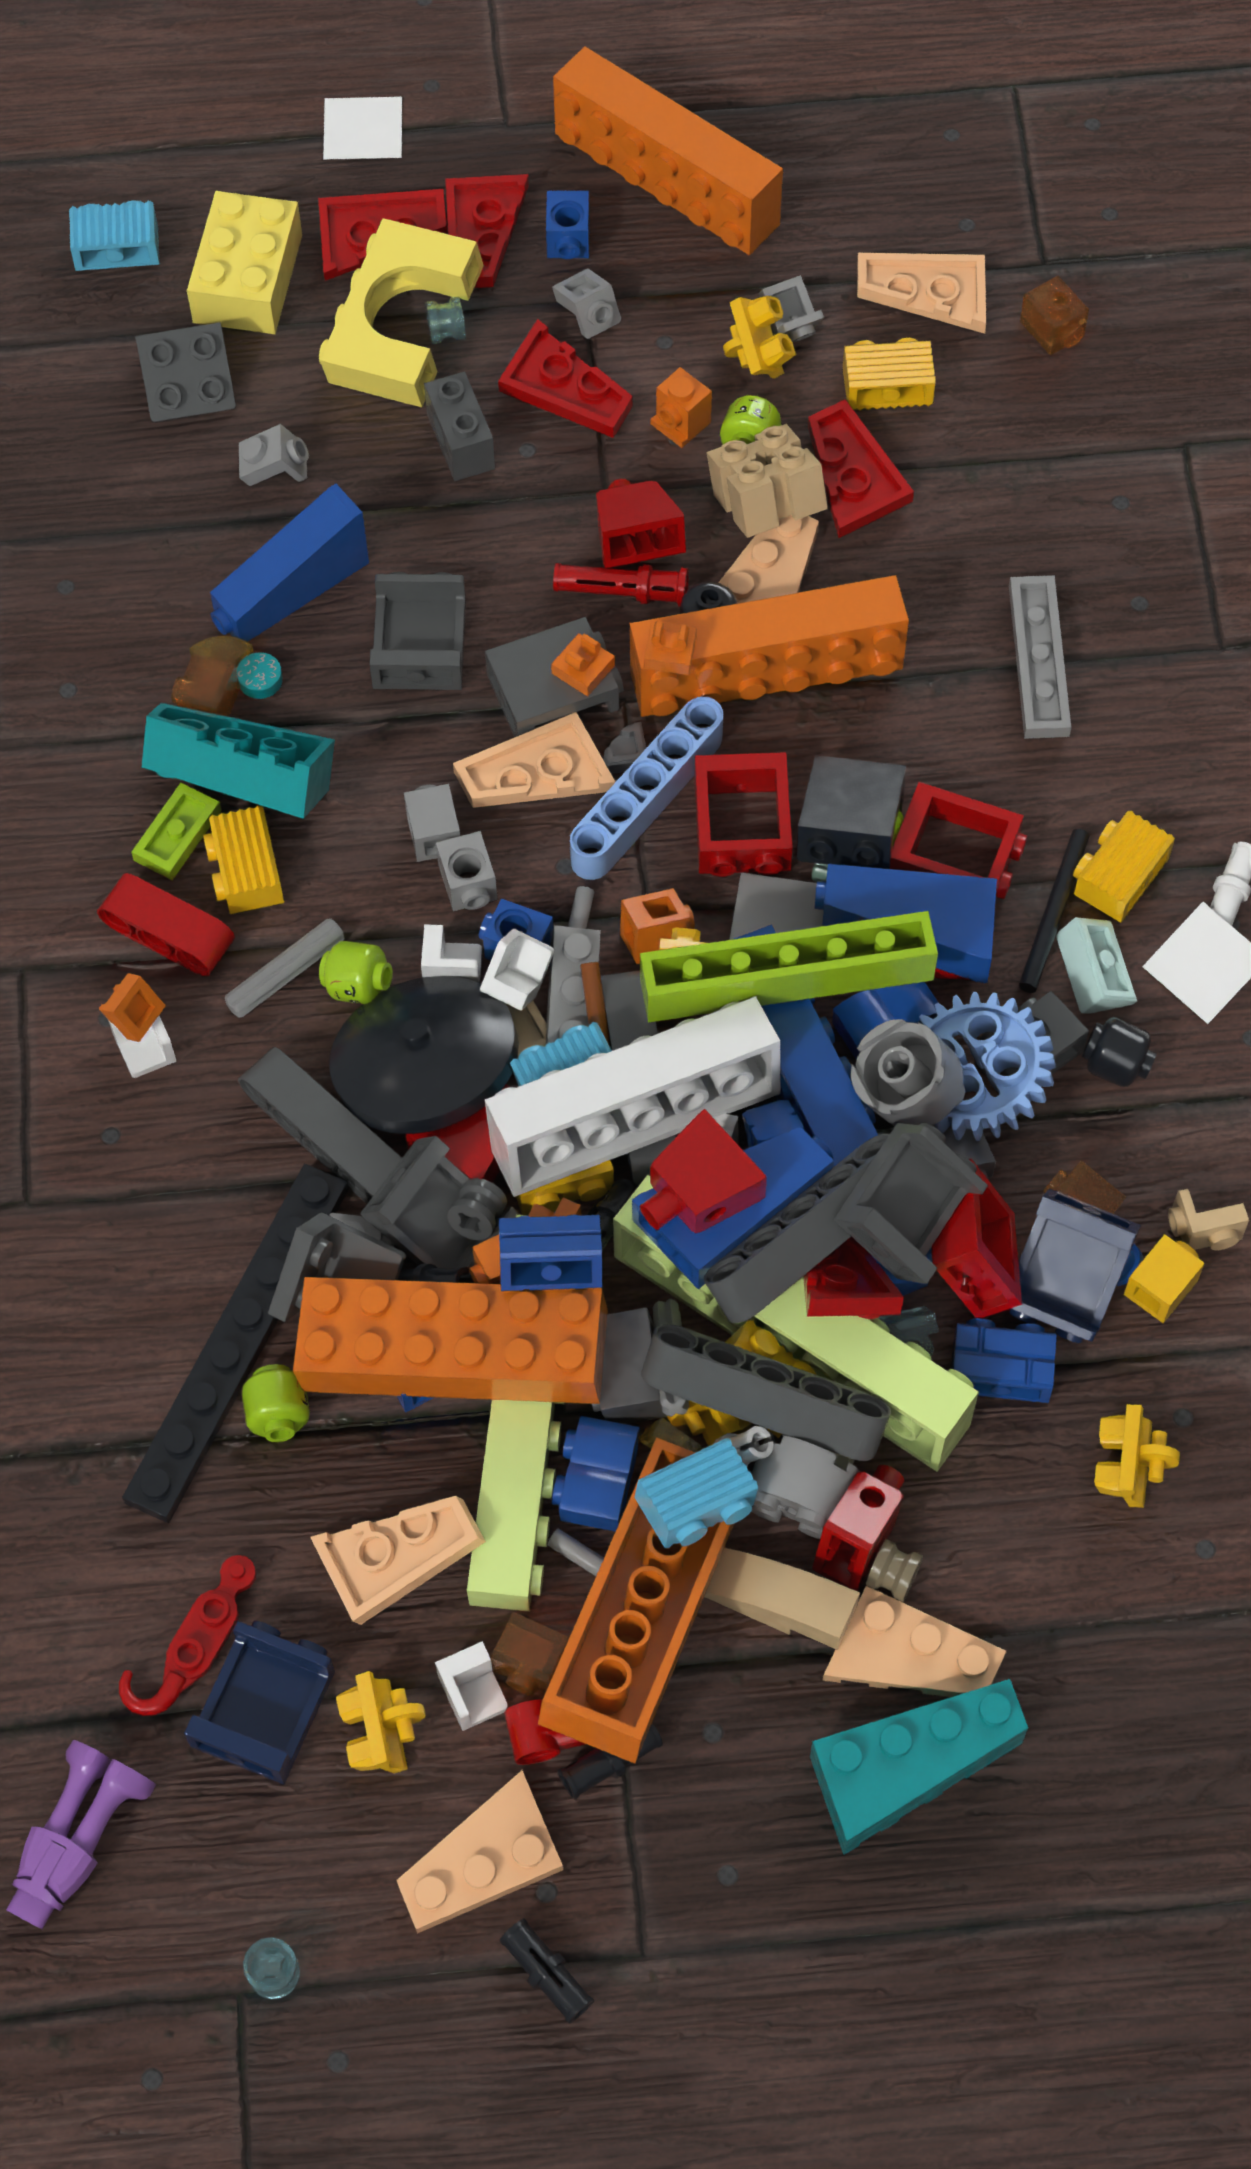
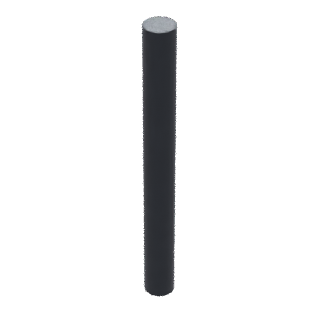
[1018,829,1090,993]

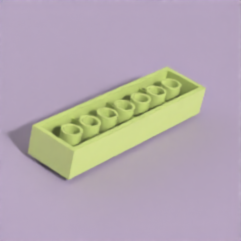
[613,1175,979,1472]

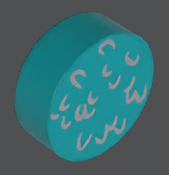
[236,652,283,699]

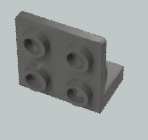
[135,322,236,423]
[268,1212,406,1322]

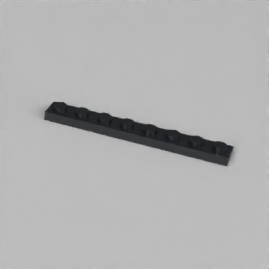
[122,1163,349,1524]

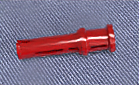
[553,563,689,607]

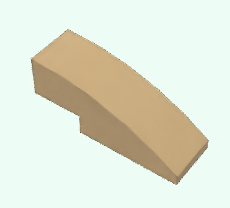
[704,1548,860,1650]

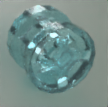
[425,296,466,344]
[243,1937,300,2000]

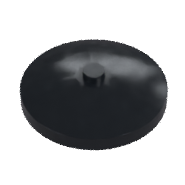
[329,976,519,1134]

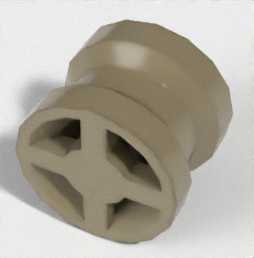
[866,1539,923,1602]

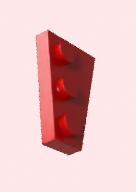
[318,189,447,281]

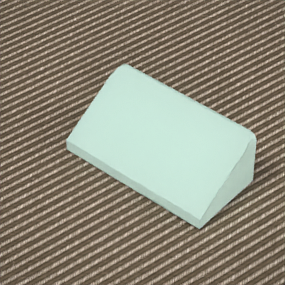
[1056,917,1137,1014]

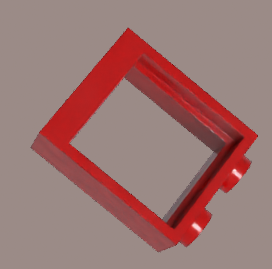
[694,752,793,877]
[889,782,1028,900]
[932,1158,1022,1318]

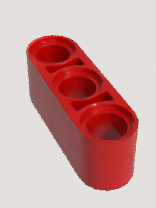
[97,873,235,977]

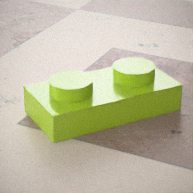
[131,783,221,880]

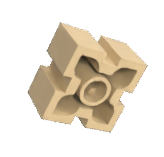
[706,424,828,538]

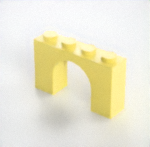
[319,218,484,407]

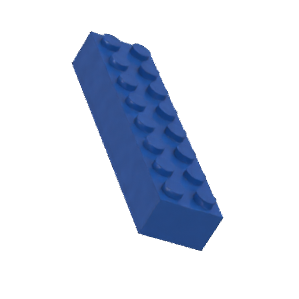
[732,924,932,1296]

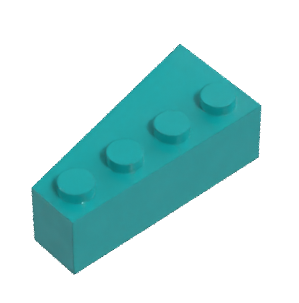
[142,703,335,819]
[810,1679,1028,1855]

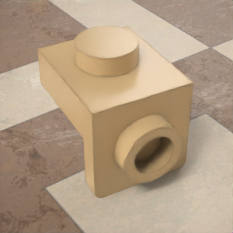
[1168,1189,1249,1250]

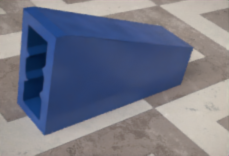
[210,484,369,646]
[814,864,997,983]
[632,1126,834,1289]

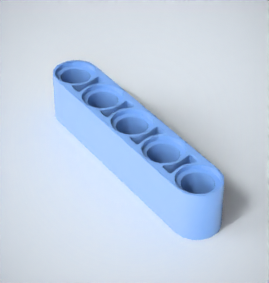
[570,696,723,880]

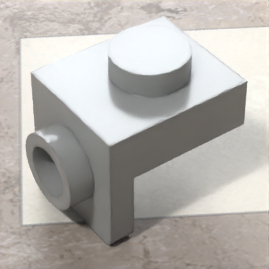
[759,275,824,342]
[239,424,309,486]

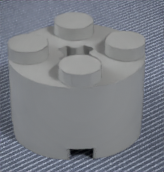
[851,1019,965,1126]
[751,1434,860,1539]

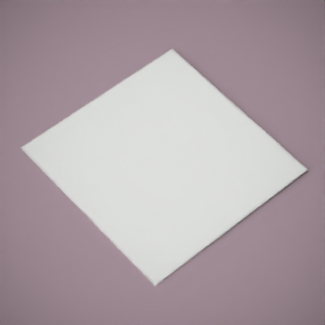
[323,97,402,160]
[1142,902,1251,1024]

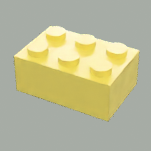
[187,191,302,334]

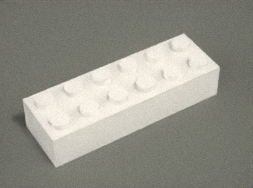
[485,996,781,1197]

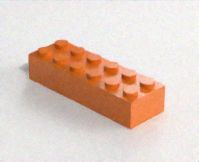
[553,46,783,256]
[630,575,909,717]
[293,1277,608,1404]
[538,1437,734,1764]

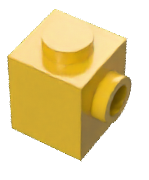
[1124,1234,1205,1324]

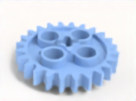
[919,992,1056,1141]

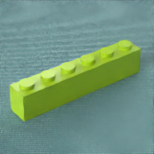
[640,911,938,1022]

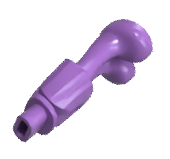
[6,1740,156,1930]

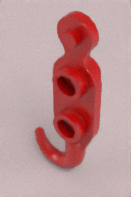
[119,1555,256,1716]

